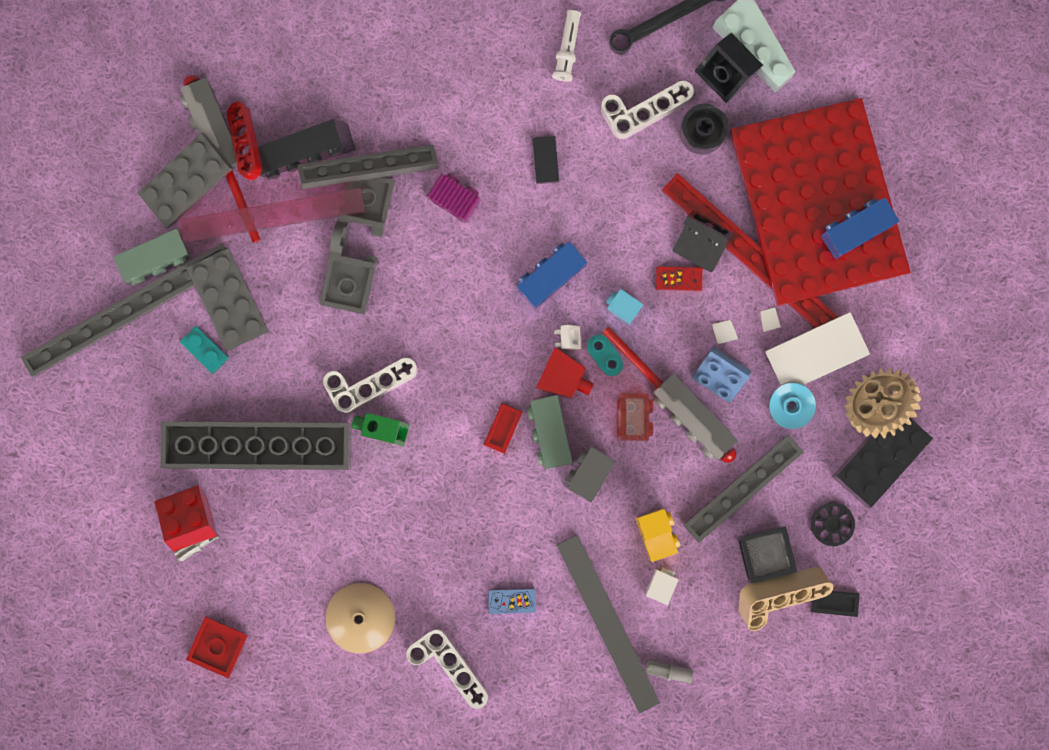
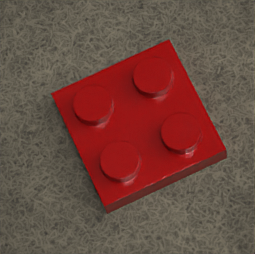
[186,616,249,679]

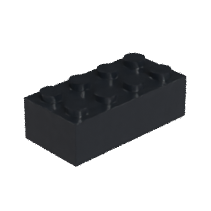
[832,413,933,508]

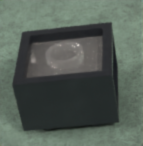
[737,526,797,583]

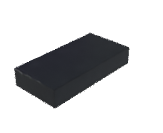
[533,136,559,184]
[810,591,860,617]

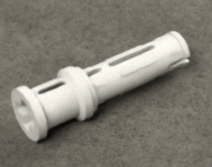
[552,10,581,81]

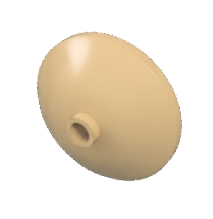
[325,583,395,653]

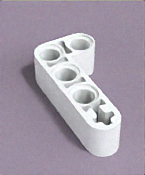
[601,81,694,139]
[323,358,418,413]
[406,628,488,709]

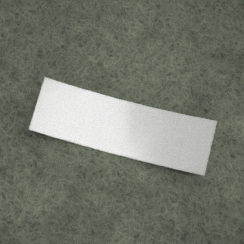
[712,308,781,344]

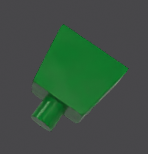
[352,413,410,447]

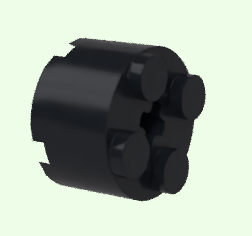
[680,103,728,155]

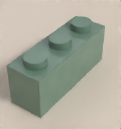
[113,229,192,286]
[527,395,572,470]

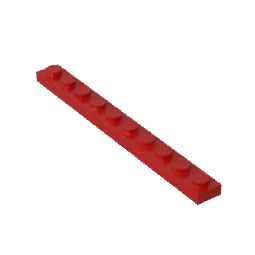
[662,173,838,328]

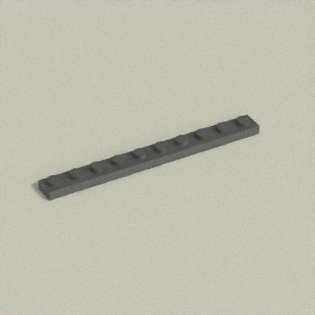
[21,243,226,378]

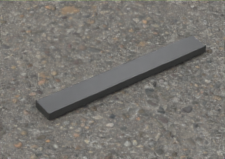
[557,535,660,714]

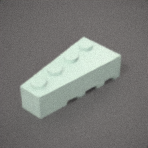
[713,0,796,93]

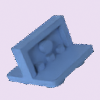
[692,346,751,403]

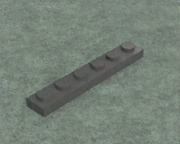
[297,145,438,189]
[683,435,804,543]

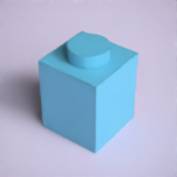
[606,289,644,325]

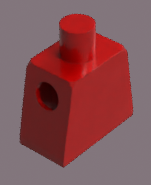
[536,348,594,399]

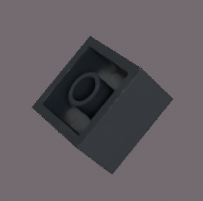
[695,32,763,103]

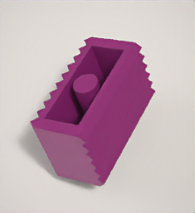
[427,173,481,223]

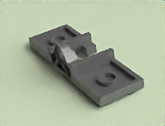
[319,177,395,315]

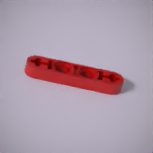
[227,101,262,181]

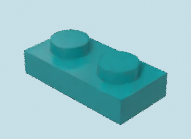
[180,326,229,375]

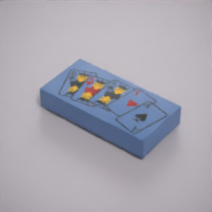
[488,589,536,614]

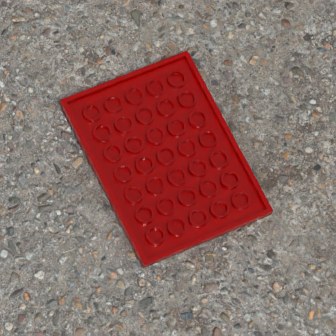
[729,98,911,307]

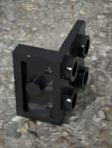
[673,211,733,272]

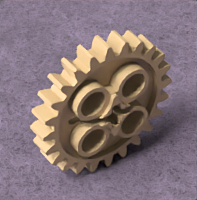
[845,368,922,438]

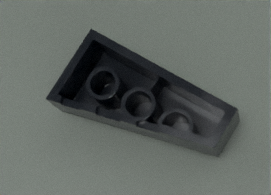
[258,119,356,180]

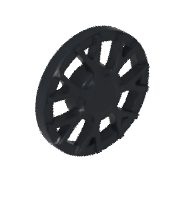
[811,503,855,546]

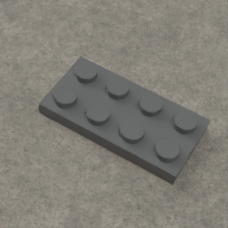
[138,133,233,228]
[186,248,269,351]

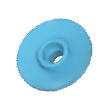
[769,383,816,429]

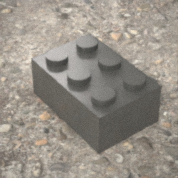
[564,447,616,503]

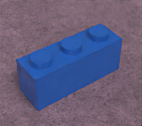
[821,198,900,259]
[517,241,588,309]

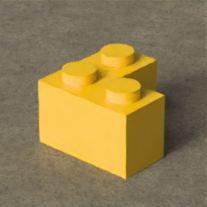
[635,508,680,562]

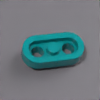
[586,335,624,377]

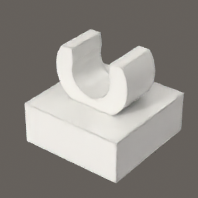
[554,325,581,350]

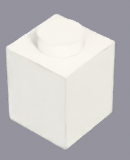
[645,567,679,605]

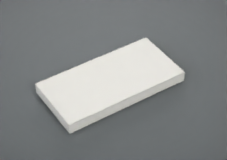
[765,312,870,386]

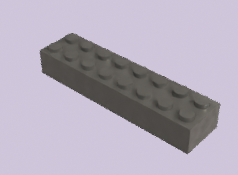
[160,421,352,470]

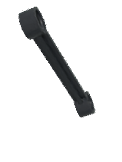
[609,0,725,55]

